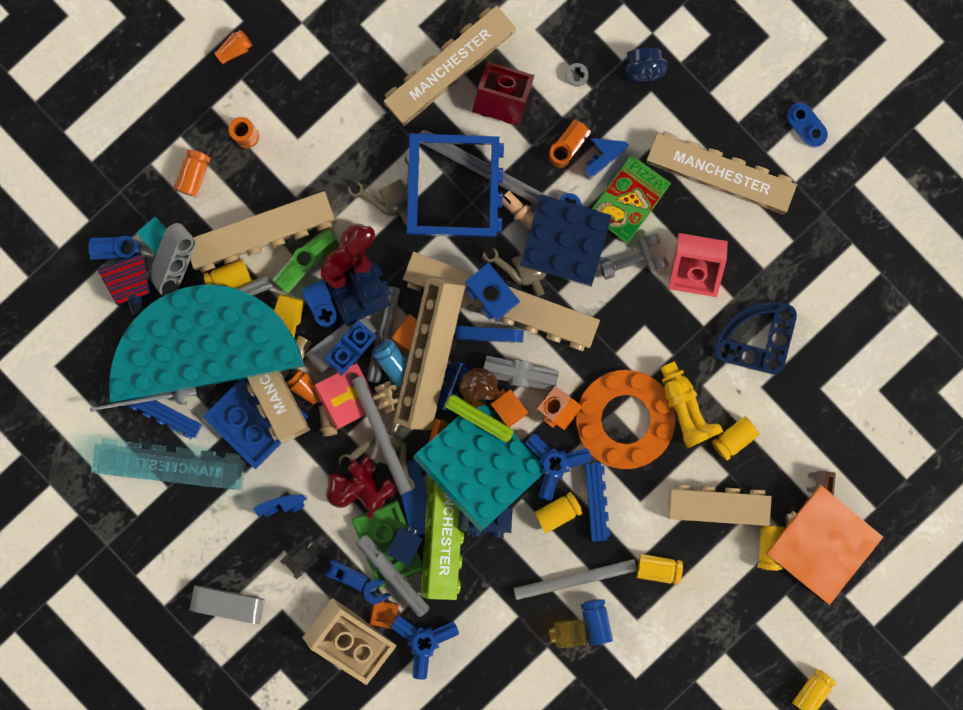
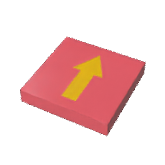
[313,364,374,430]

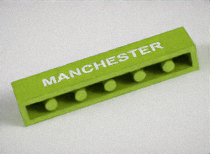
[420,476,464,600]

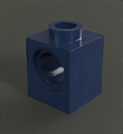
[387,525,423,566]

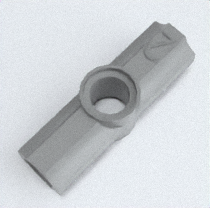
[484,355,559,391]

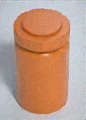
[229,117,259,149]
[173,149,211,198]

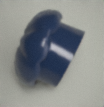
[624,48,668,83]

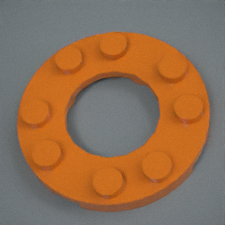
[576,370,675,469]

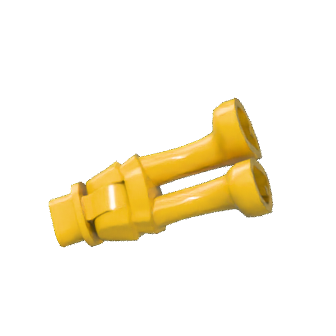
[660,361,723,448]

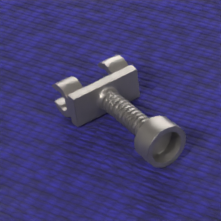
[599,234,669,280]

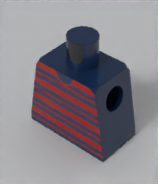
[97,254,152,316]

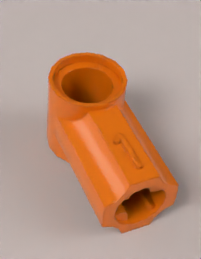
[549,119,591,168]

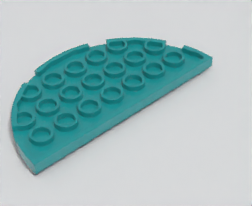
[109,285,304,403]

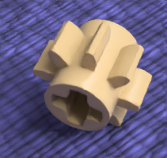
[372,381,401,414]

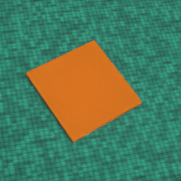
[766,485,883,605]

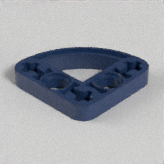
[714,302,797,374]

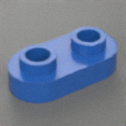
[786,103,828,148]

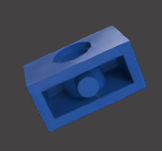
[464,262,520,322]

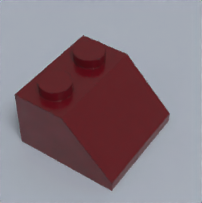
[472,61,535,126]

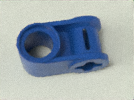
[301,279,339,329]

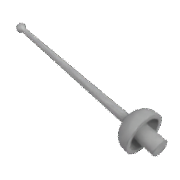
[90,388,197,412]

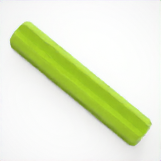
[445,395,514,442]

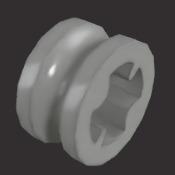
[566,63,588,87]

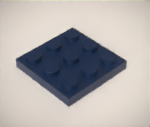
[520,194,612,287]

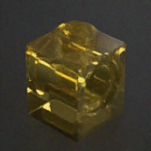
[549,618,587,648]

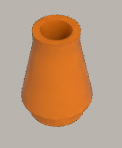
[214,30,252,64]
[286,369,320,405]

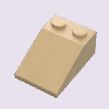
[302,598,397,685]

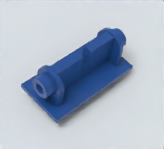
[437,360,472,414]

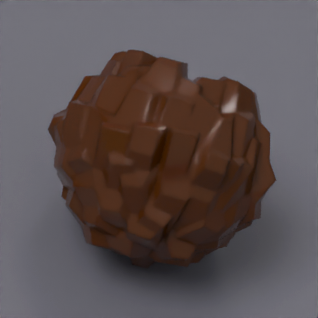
[459,368,499,407]

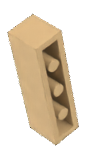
[668,484,771,526]

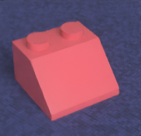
[668,233,728,297]

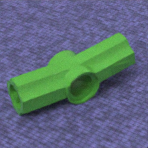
[272,228,339,294]

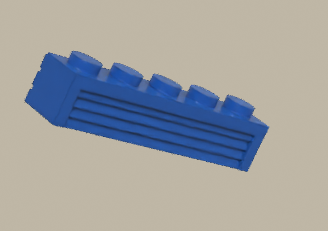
[127,396,203,439]
[585,463,610,541]

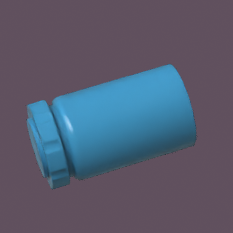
[372,339,408,387]

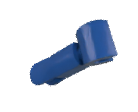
[325,559,391,604]

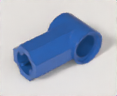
[89,236,141,260]

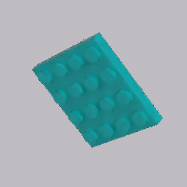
[413,399,543,532]

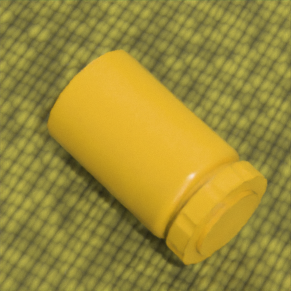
[203,258,252,288]
[712,416,760,461]
[534,492,583,534]
[758,525,786,571]
[636,554,683,585]
[792,669,837,710]

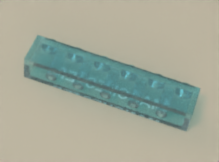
[91,439,246,490]

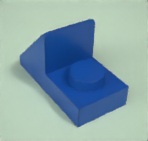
[584,138,629,180]

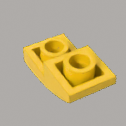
[274,294,304,337]

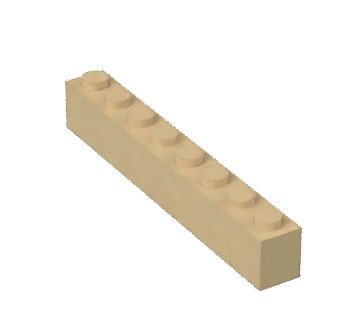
[403,252,600,352]

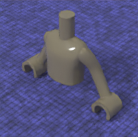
[348,156,420,226]
[481,248,546,297]
[339,419,415,492]

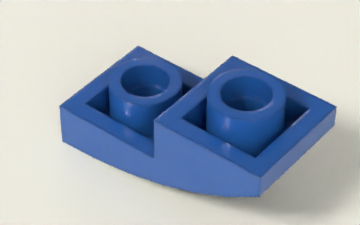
[323,320,377,377]
[253,495,308,518]

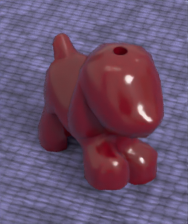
[321,223,375,288]
[326,455,398,519]

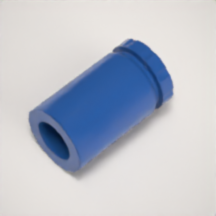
[580,599,613,646]

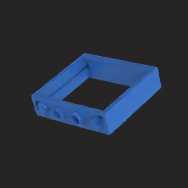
[407,134,504,238]

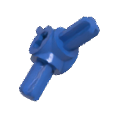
[525,433,591,500]
[391,616,459,680]

